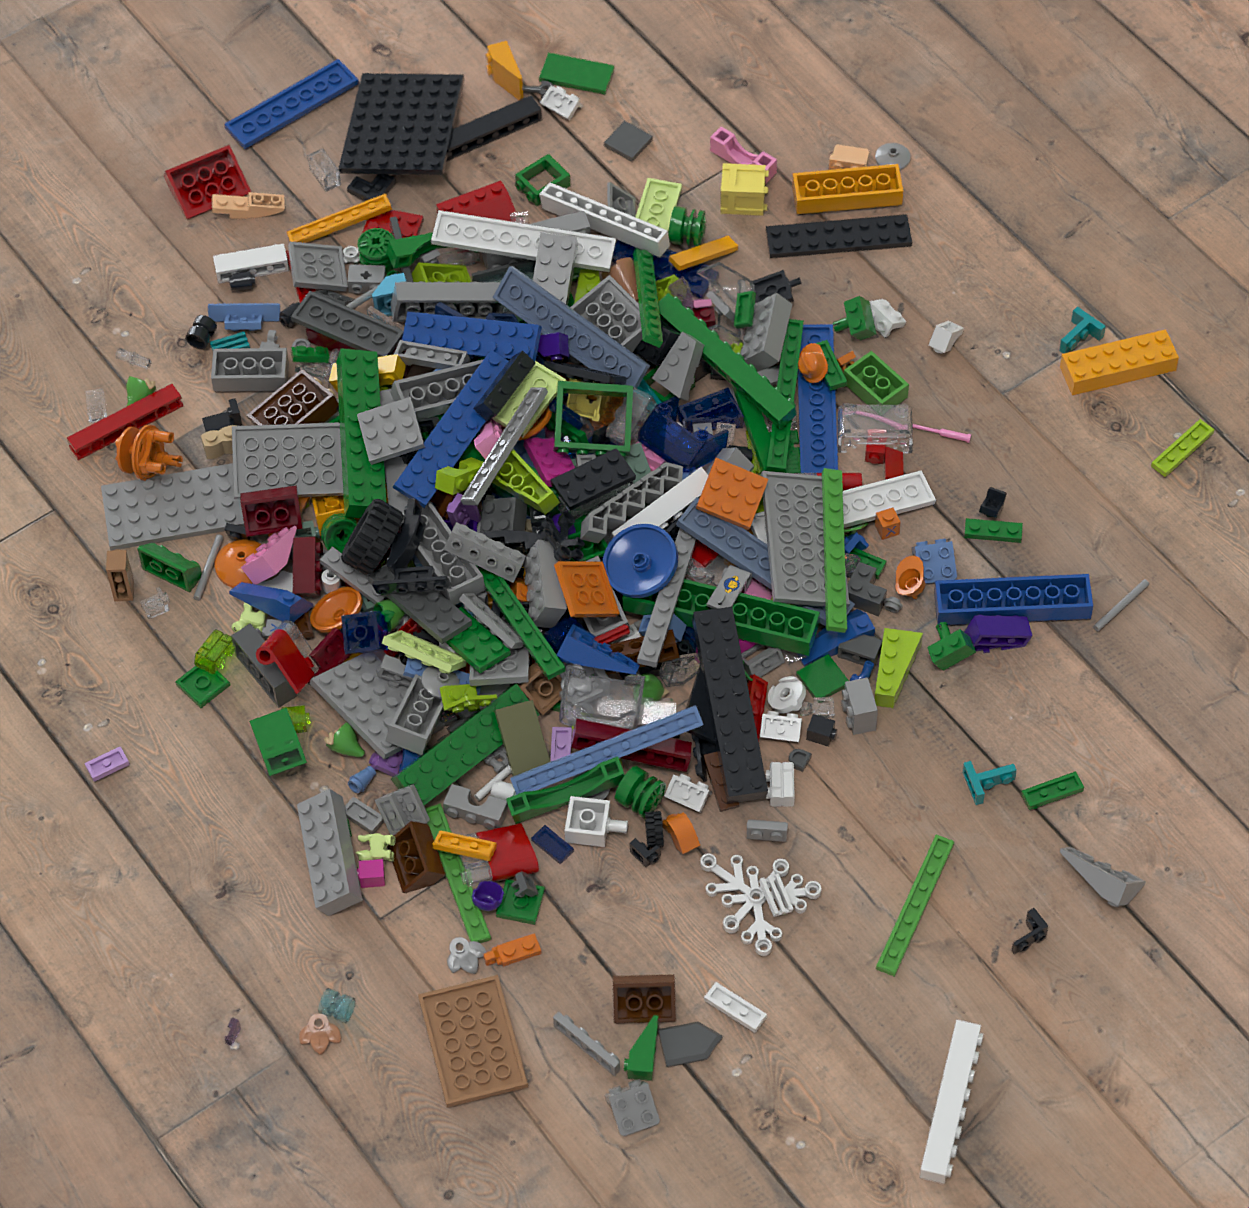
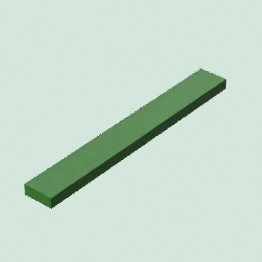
[425,803,491,944]
[876,834,955,977]

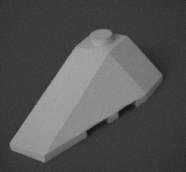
[1060,847,1146,907]

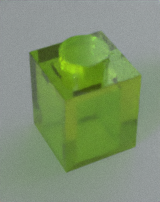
[281,705,311,733]

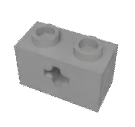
[347,265,386,294]

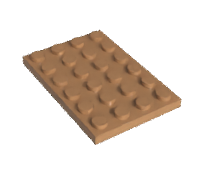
[418,975,528,1108]

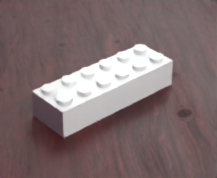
[607,467,708,543]

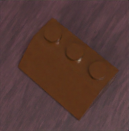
[387,821,446,893]
[613,974,676,1023]

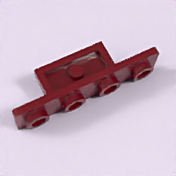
[308,628,369,685]

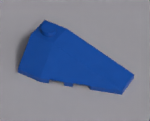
[229,582,313,625]
[797,609,875,667]
[557,624,640,674]

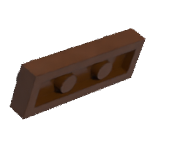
[703,752,739,812]

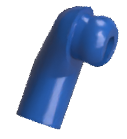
[850,661,874,681]

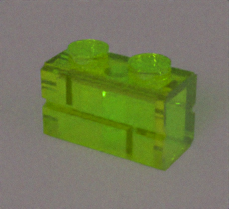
[194,629,235,674]

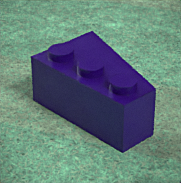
[964,615,1033,654]

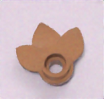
[299,1013,341,1055]

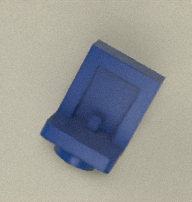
[844,532,869,555]

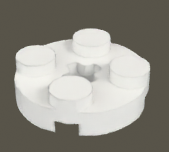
[768,676,806,713]

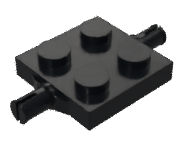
[750,270,802,303]

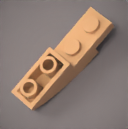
[212,192,285,219]

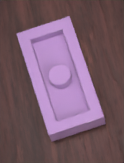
[550,727,572,762]
[85,747,130,782]

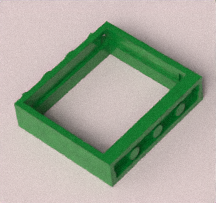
[553,381,633,457]

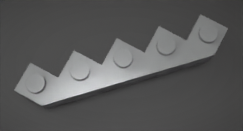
[580,462,683,543]

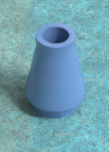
[348,766,376,794]

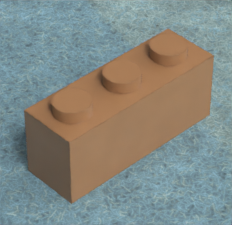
[106,549,134,601]

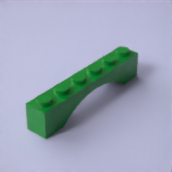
[386,233,479,269]
[506,756,625,824]

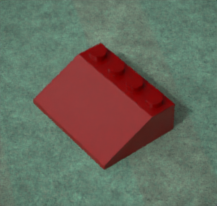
[164,145,252,219]
[436,180,521,255]

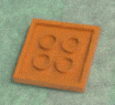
[695,458,769,530]
[554,561,620,617]

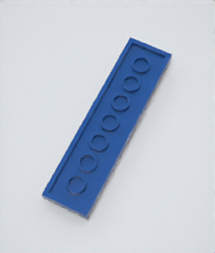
[224,59,359,150]
[402,312,542,361]

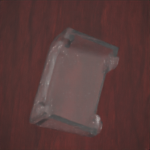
[838,403,913,453]
[559,664,645,730]

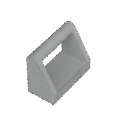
[741,643,785,677]

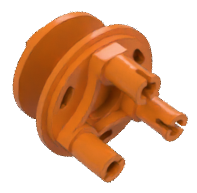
[115,425,183,481]

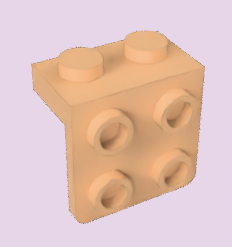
[829,145,869,170]

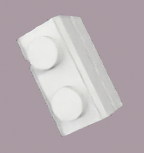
[766,762,795,807]

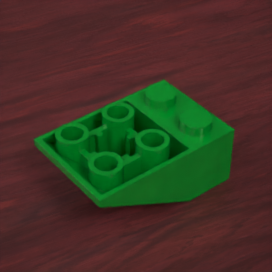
[249,707,307,776]

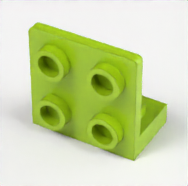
[440,684,497,713]

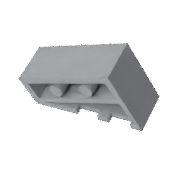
[652,332,704,401]

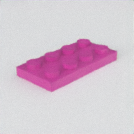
[523,437,575,487]

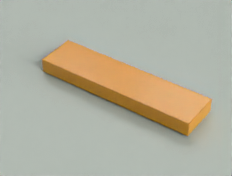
[669,236,738,271]

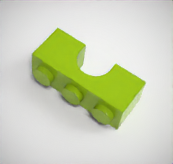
[435,457,484,495]

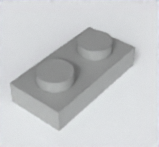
[345,797,384,834]

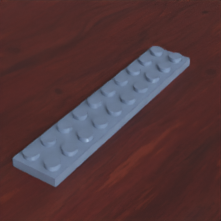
[493,266,650,395]
[676,497,855,626]

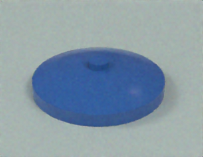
[603,524,678,598]

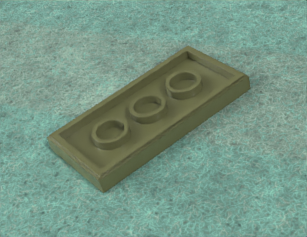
[494,700,550,776]

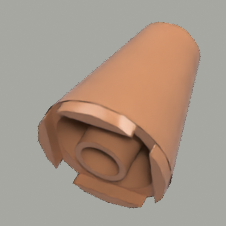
[601,257,639,304]

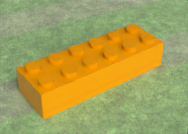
[792,164,903,214]
[1060,329,1179,396]

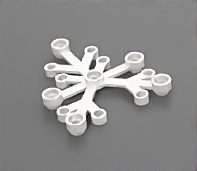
[700,854,821,956]

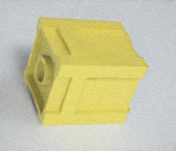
[721,163,769,216]
[563,378,610,422]

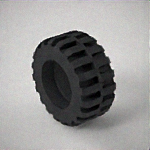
[341,499,404,575]

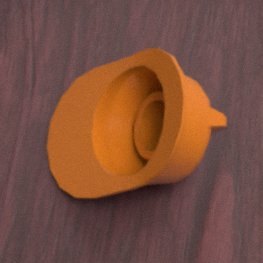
[798,343,828,383]
[895,556,926,599]

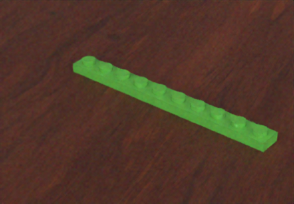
[822,468,847,633]

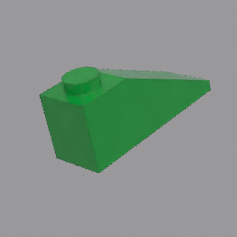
[624,1015,658,1081]

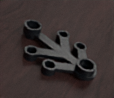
[540,511,585,562]

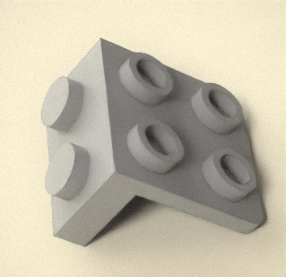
[604,1079,660,1136]

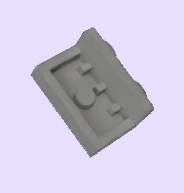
[747,820,788,842]

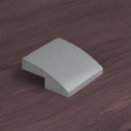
[375,784,430,835]

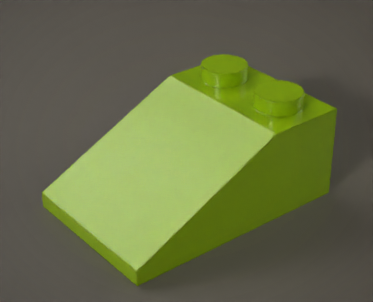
[411,262,472,282]

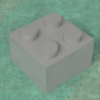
[841,678,878,735]

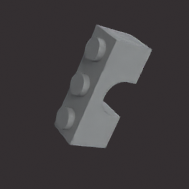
[443,784,508,829]

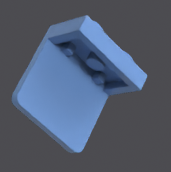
[911,539,957,583]

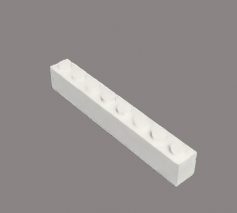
[540,182,670,257]
[920,1020,983,1184]

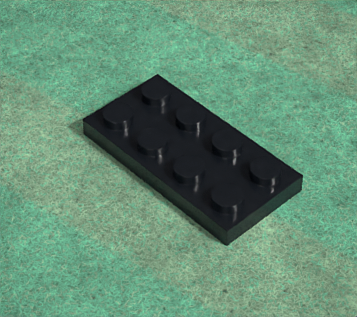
[543,361,626,385]
[551,448,636,511]

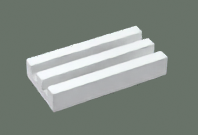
[759,874,794,917]

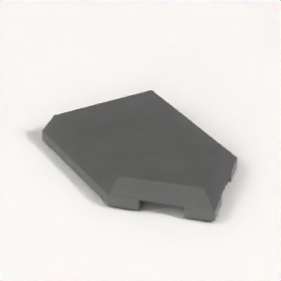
[658,1022,723,1067]

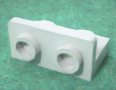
[540,85,583,121]
[760,711,802,742]
[664,774,712,813]

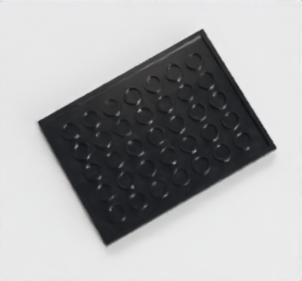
[338,73,465,175]

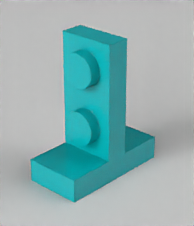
[1059,306,1106,354]
[962,761,1017,805]

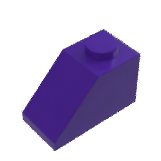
[537,332,569,361]

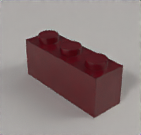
[293,537,323,597]

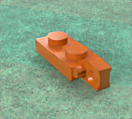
[483,933,542,966]

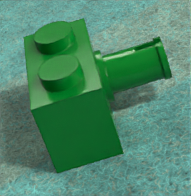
[833,296,877,340]
[927,622,976,671]

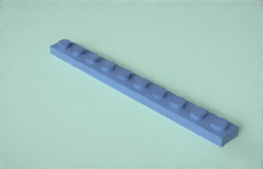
[510,705,703,794]

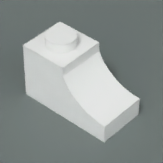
[929,321,964,354]

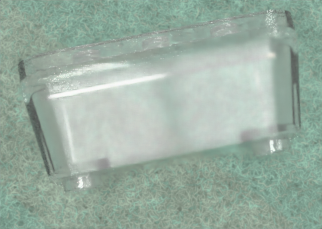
[697,262,754,345]

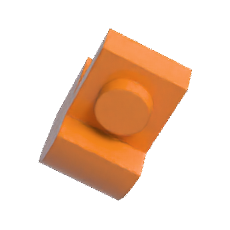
[662,812,700,854]

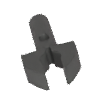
[523,81,553,99]

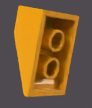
[485,41,524,100]

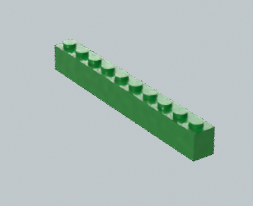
[658,293,797,429]

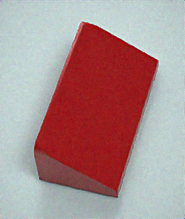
[884,447,904,480]

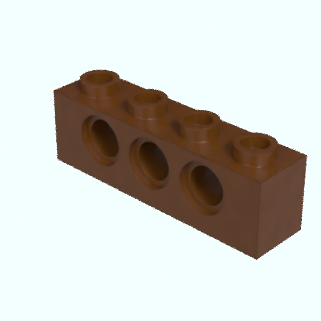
[604,629,680,675]

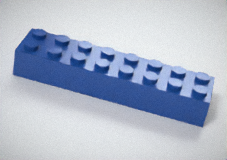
[934,574,1093,625]

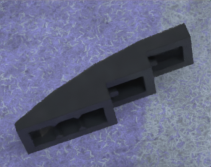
[484,530,558,554]

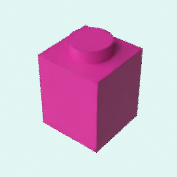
[357,859,385,888]

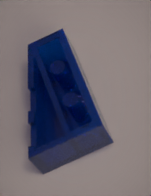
[677,388,744,432]

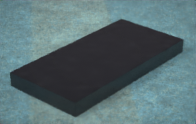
[686,666,715,744]

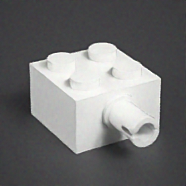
[565,796,628,847]

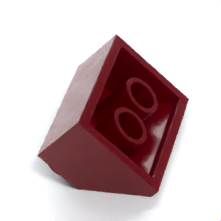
[240,485,303,537]

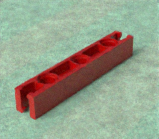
[67,384,183,461]

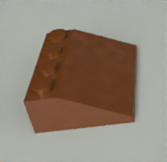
[246,369,339,425]

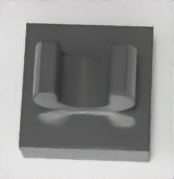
[511,871,538,898]

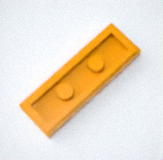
[433,830,497,861]

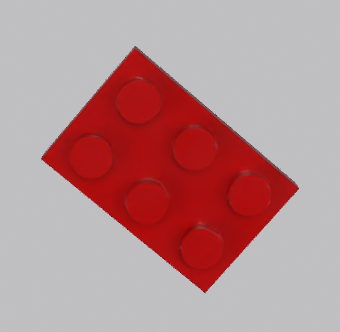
[362,210,424,238]

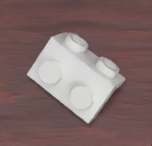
[870,299,907,337]

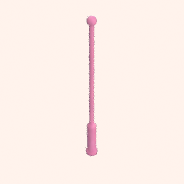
[840,406,971,443]

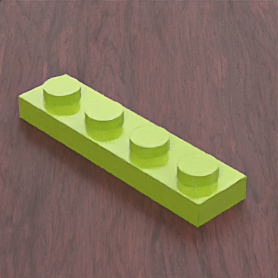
[1151,419,1214,477]

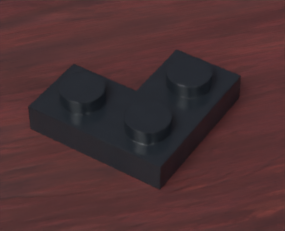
[347,174,396,201]

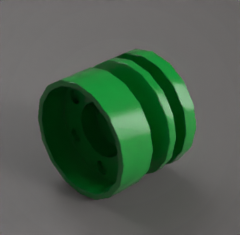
[668,206,706,247]
[357,228,394,275]
[321,513,357,553]
[615,766,666,819]

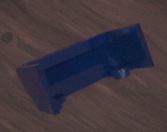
[638,396,729,472]

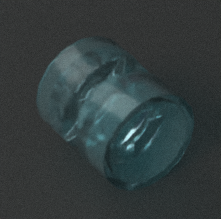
[318,988,356,1023]

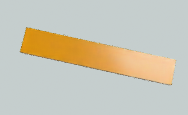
[286,194,392,243]

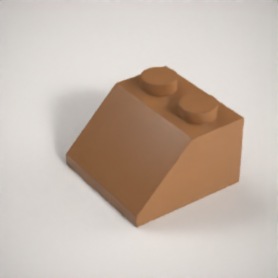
[513,661,562,715]

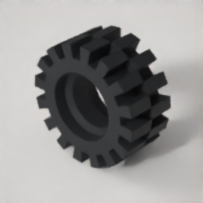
[645,811,664,848]

